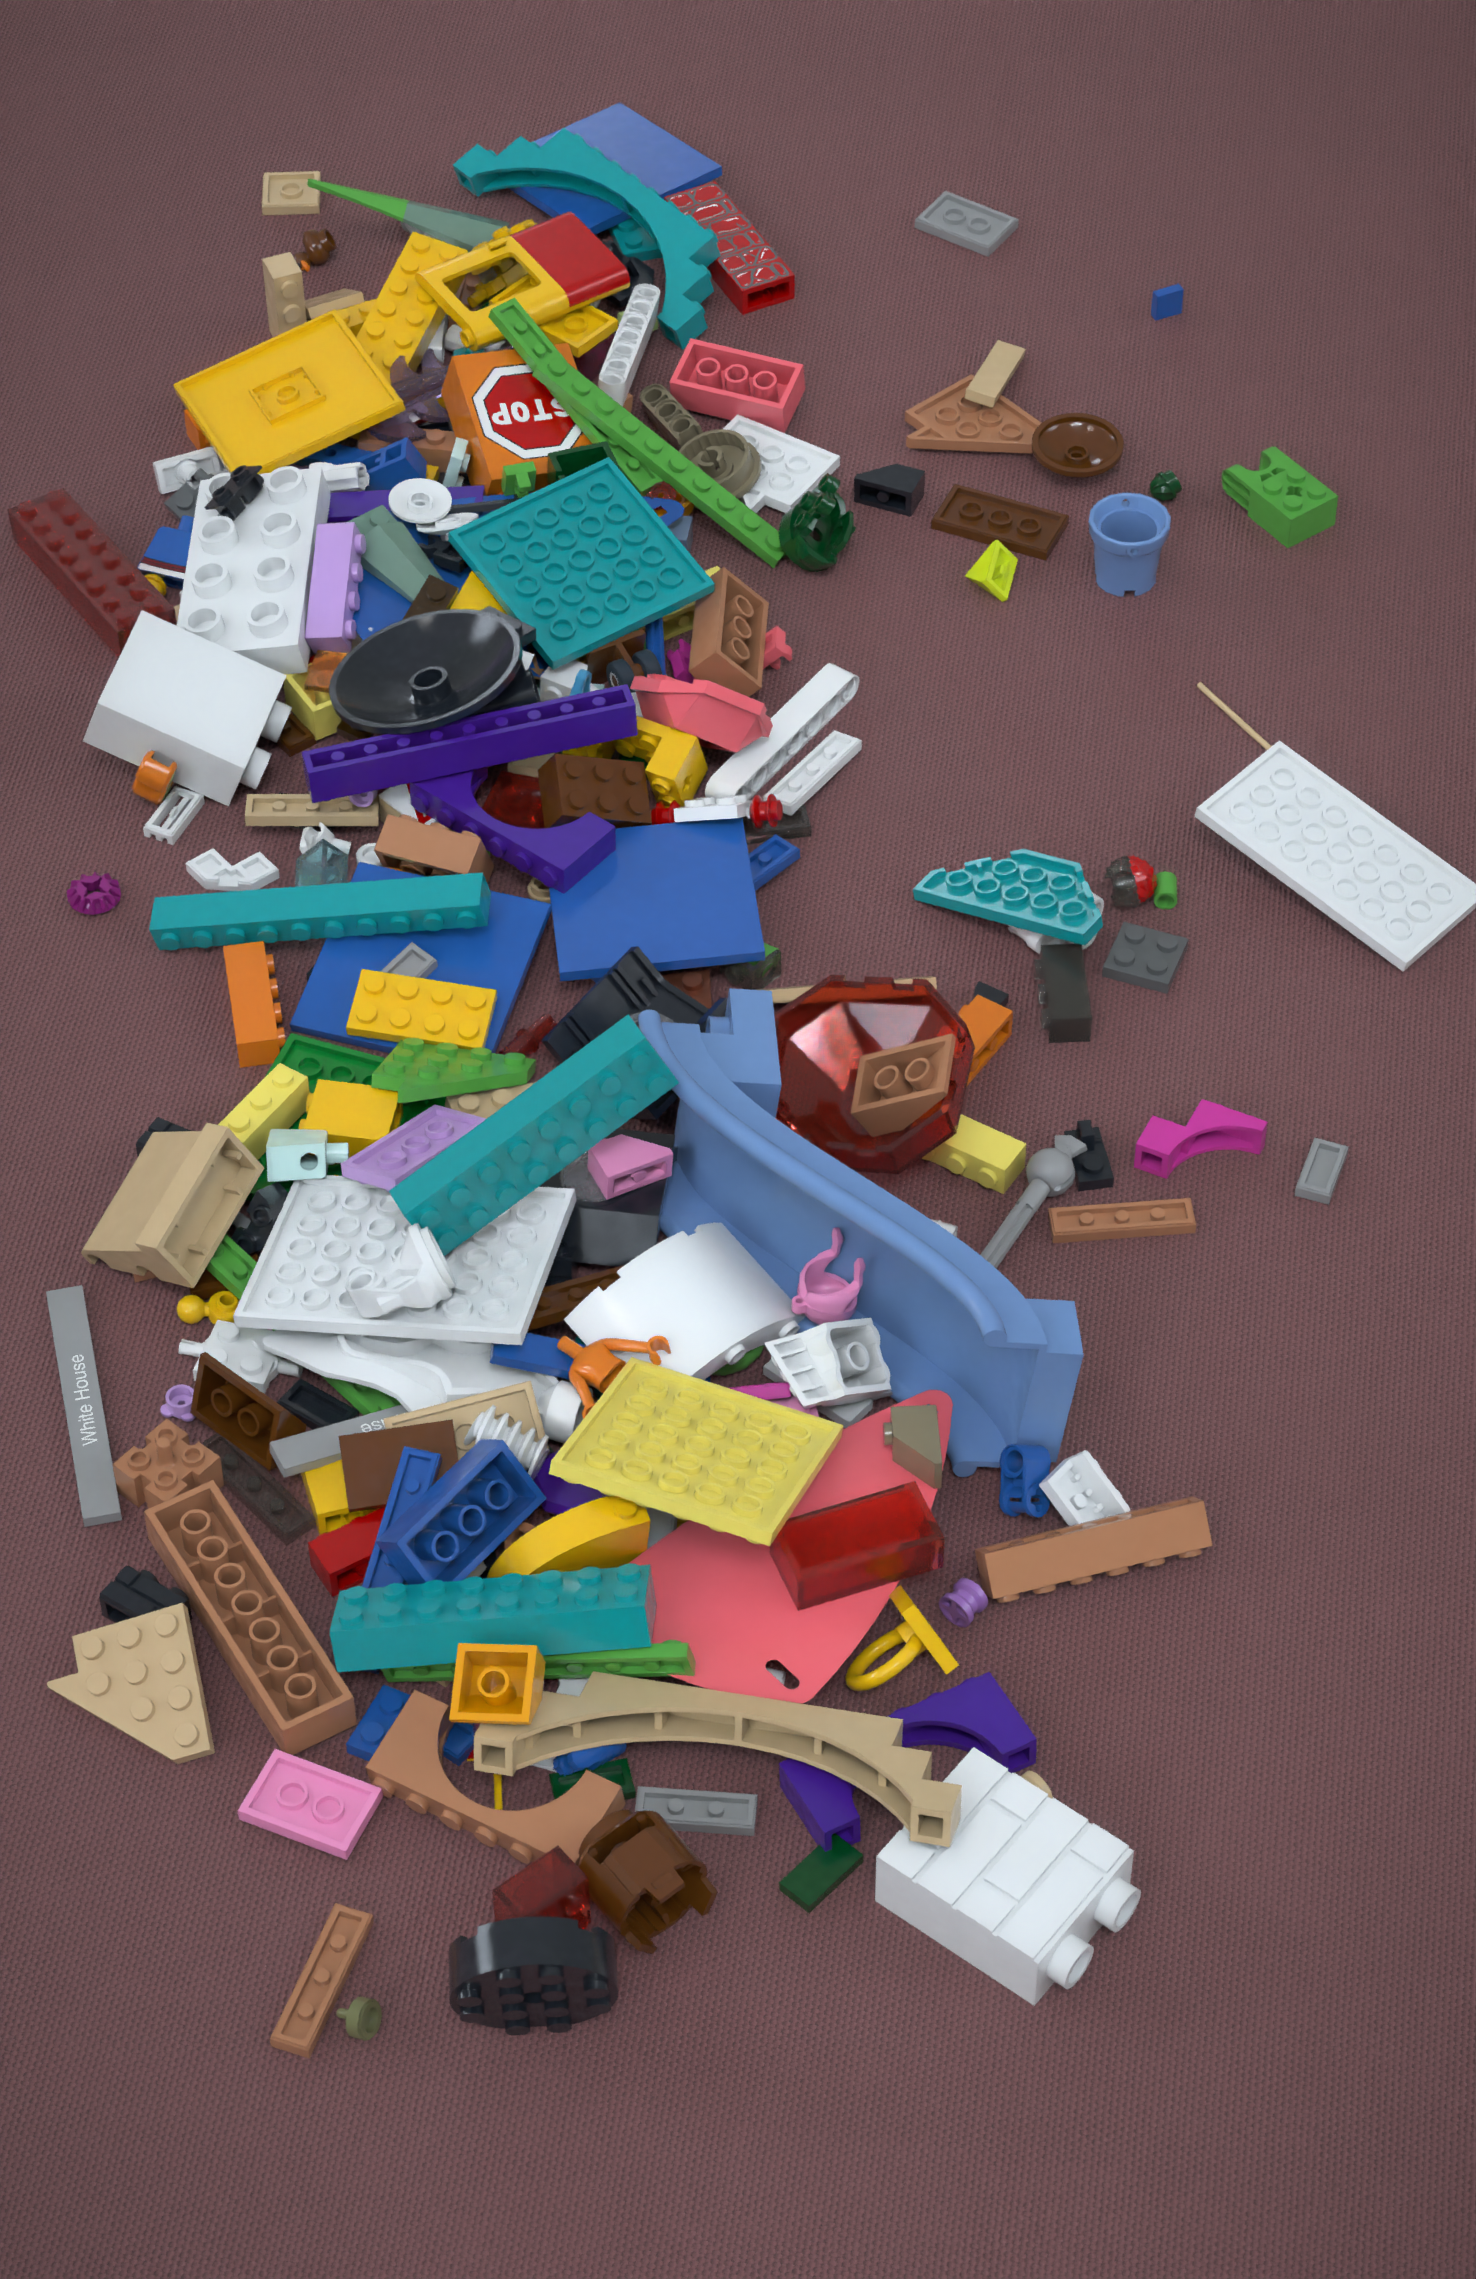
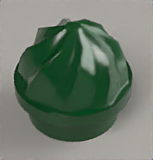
[1150,470,1182,502]

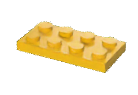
[489,273,618,358]
[346,969,497,1050]

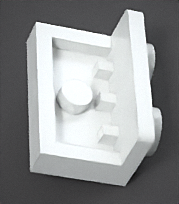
[1039,1450,1130,1526]

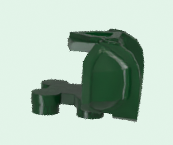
[779,473,856,572]

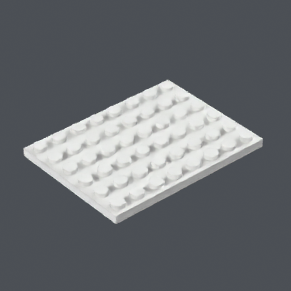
[233,1175,577,1345]

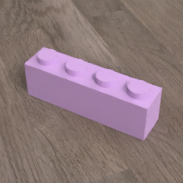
[305,522,366,653]

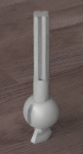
[981,1135,1087,1269]

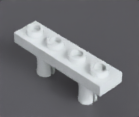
[152,446,229,494]

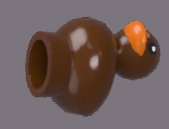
[293,228,337,272]

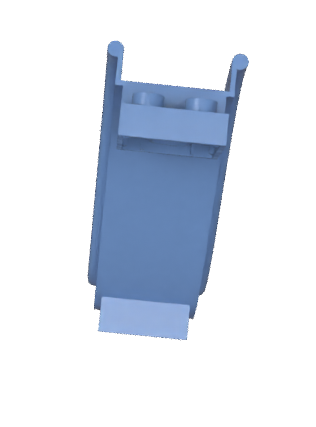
[638,988,1084,1477]

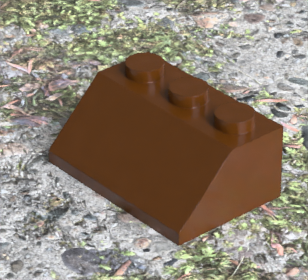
[190,1352,306,1471]

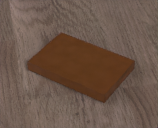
[339,1419,458,1513]

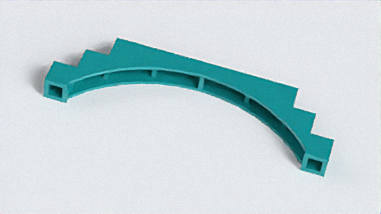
[453,128,720,350]

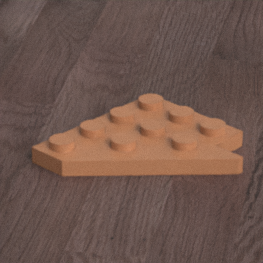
[905,374,1041,454]

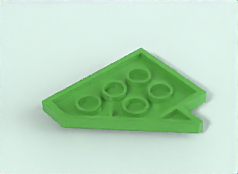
[371,1038,536,1103]

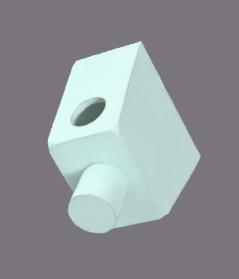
[266,1129,349,1182]

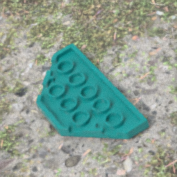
[913,849,1103,945]

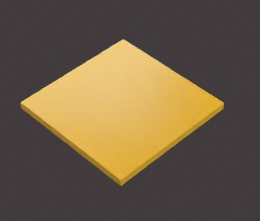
[173,309,406,474]

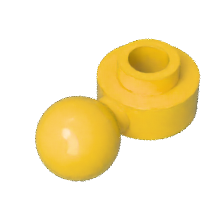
[177,1291,240,1325]

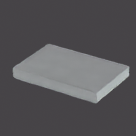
[915,191,1019,257]

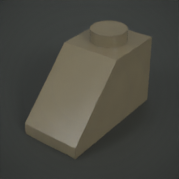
[883,1405,942,1488]

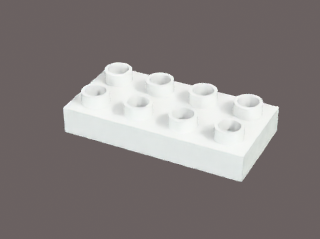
[177,466,331,674]

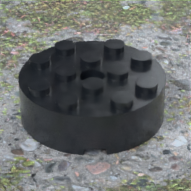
[448,1916,618,2036]

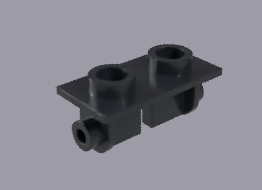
[204,465,264,522]

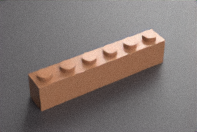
[975,1496,1213,1603]

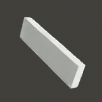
[763,730,862,816]

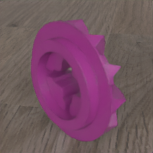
[67,871,121,915]

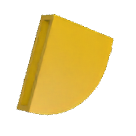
[487,1496,651,1578]

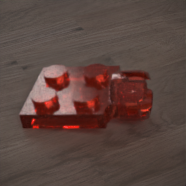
[482,771,545,829]

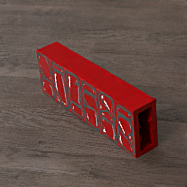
[664,181,795,315]

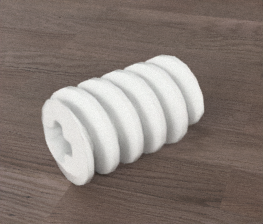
[464,1405,549,1479]

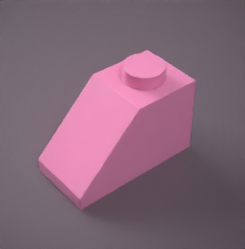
[587,1134,673,1200]

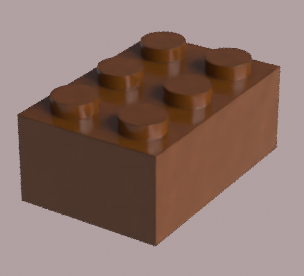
[538,754,652,829]

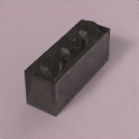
[1034,944,1092,1043]

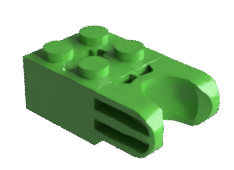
[1222,446,1338,548]

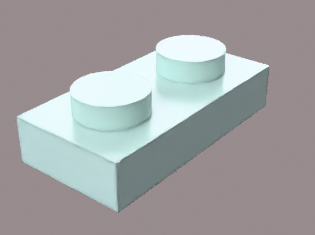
[442,437,471,487]

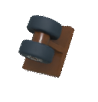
[584,629,662,693]

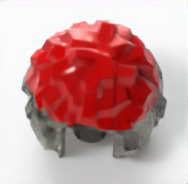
[1105,855,1157,908]

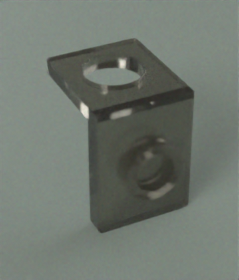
[720,949,781,990]

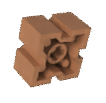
[112,1419,224,1509]

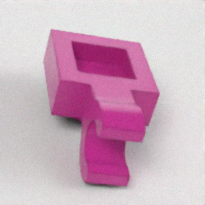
[667,639,695,684]

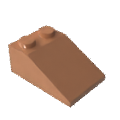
[851,1033,956,1137]

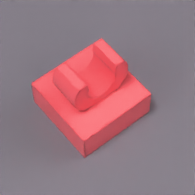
[763,626,792,670]

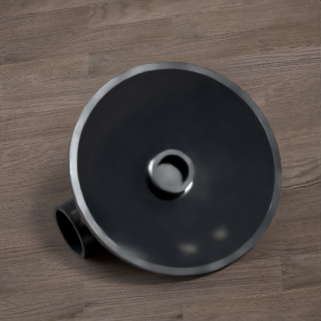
[329,609,541,734]

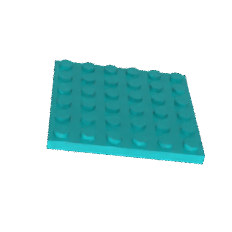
[448,457,715,670]

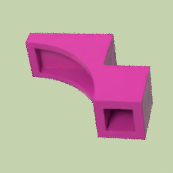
[1134,1099,1268,1179]

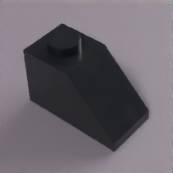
[854,464,925,517]

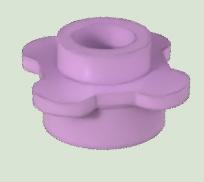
[160,1385,195,1422]

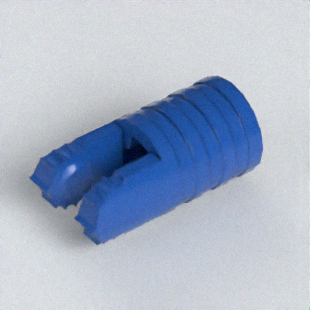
[553,1743,627,1776]

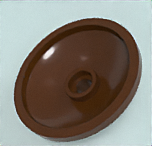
[1032,413,1124,478]

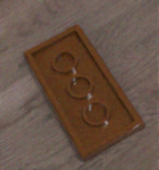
[931,484,1069,561]

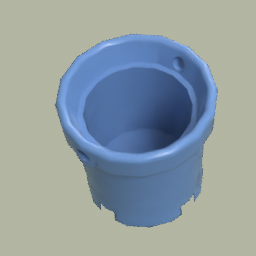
[1088,492,1171,597]

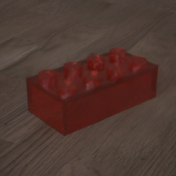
[770,1481,945,1611]

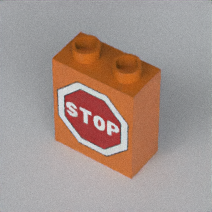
[441,343,592,496]

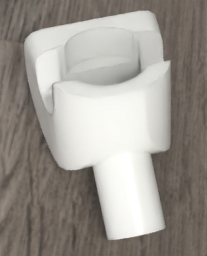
[300,823,351,862]

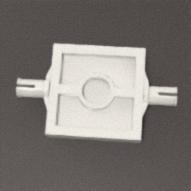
[179,1320,303,1394]

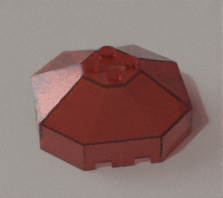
[774,974,975,1174]

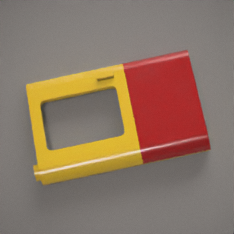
[415,212,630,352]

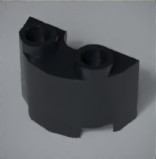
[231,1182,288,1255]

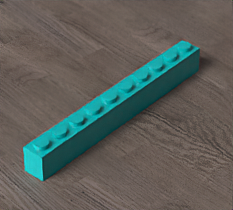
[149,872,491,950]

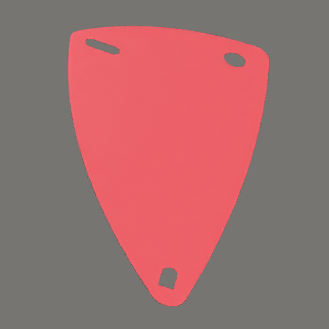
[628,1390,953,1704]

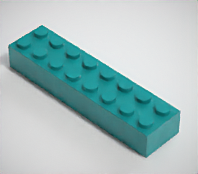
[389,1014,679,1256]
[329,1563,657,1672]

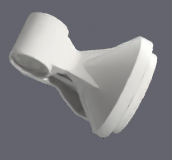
[344,1223,457,1318]

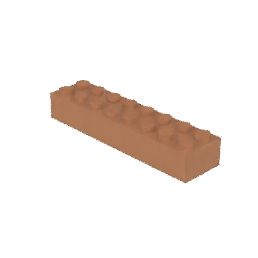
[144,1480,357,1755]

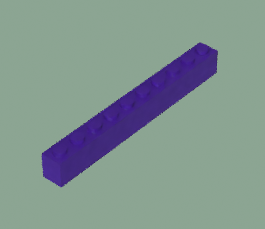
[302,684,638,803]

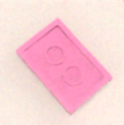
[238,1749,383,1860]

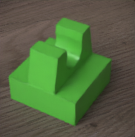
[501,461,537,497]

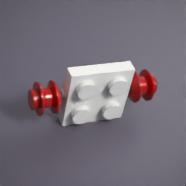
[651,794,783,828]

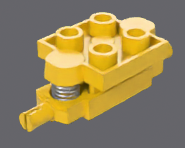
[467,219,537,308]

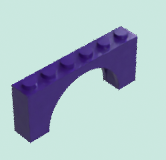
[409,767,616,894]
[779,1672,1037,1852]

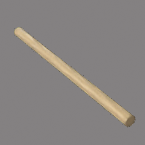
[1197,682,1272,750]

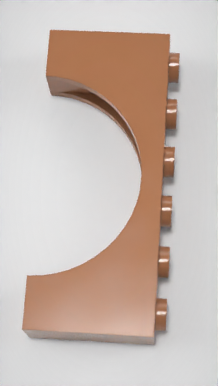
[366,1690,626,1883]

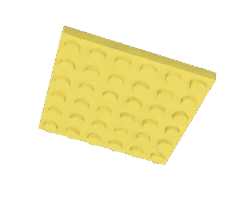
[549,1357,844,1546]

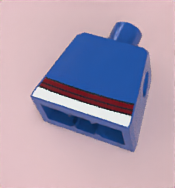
[137,515,194,590]

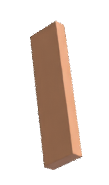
[1048,1198,1196,1243]
[270,1903,374,2059]

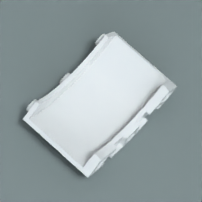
[564,1222,806,1380]

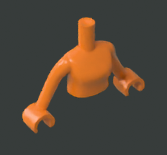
[557,1336,671,1419]

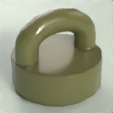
[336,1996,382,2041]

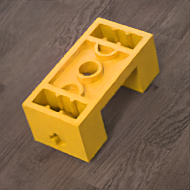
[562,716,708,808]

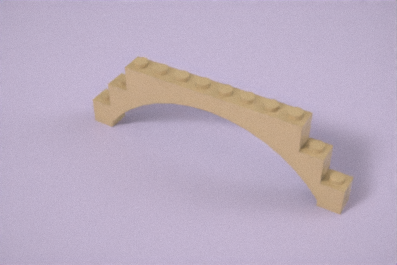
[474,1671,962,1847]

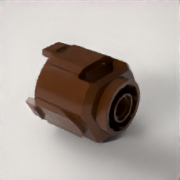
[577,1810,718,1954]

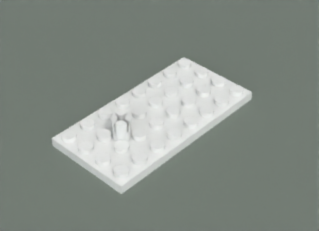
[1194,741,1476,972]

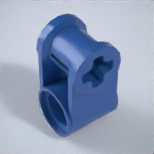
[999,1444,1051,1517]

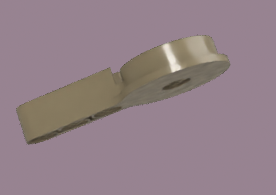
[640,384,762,509]

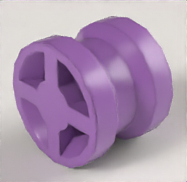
[939,1578,988,1628]

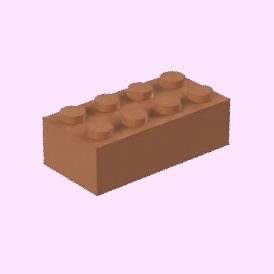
[688,567,769,697]

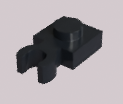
[418,534,469,573]

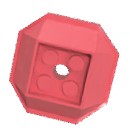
[630,674,773,753]

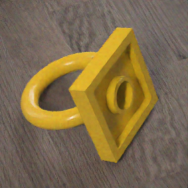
[845,1585,959,1691]

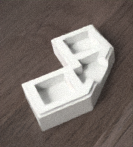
[186,848,280,891]

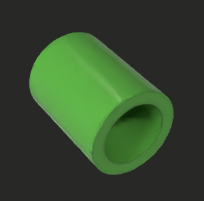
[1154,871,1177,910]

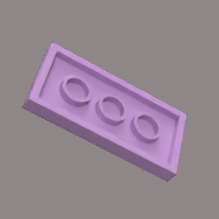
[341,1104,486,1192]

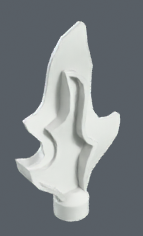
[263,1330,593,1443]

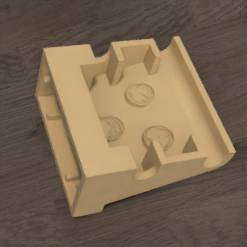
[81,1123,264,1288]

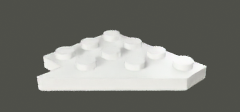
[723,414,840,513]

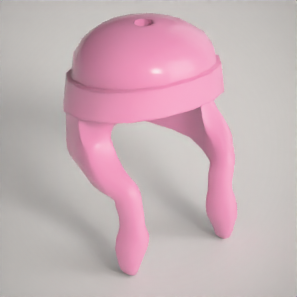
[791,1227,866,1325]

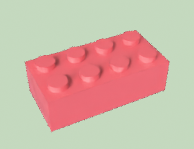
[669,338,806,433]

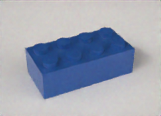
[375,1439,547,1585]

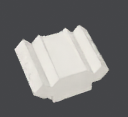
[764,1318,893,1409]

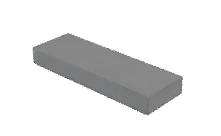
[635,1786,758,1836]

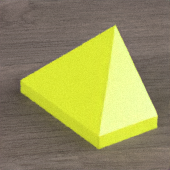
[965,540,1018,602]

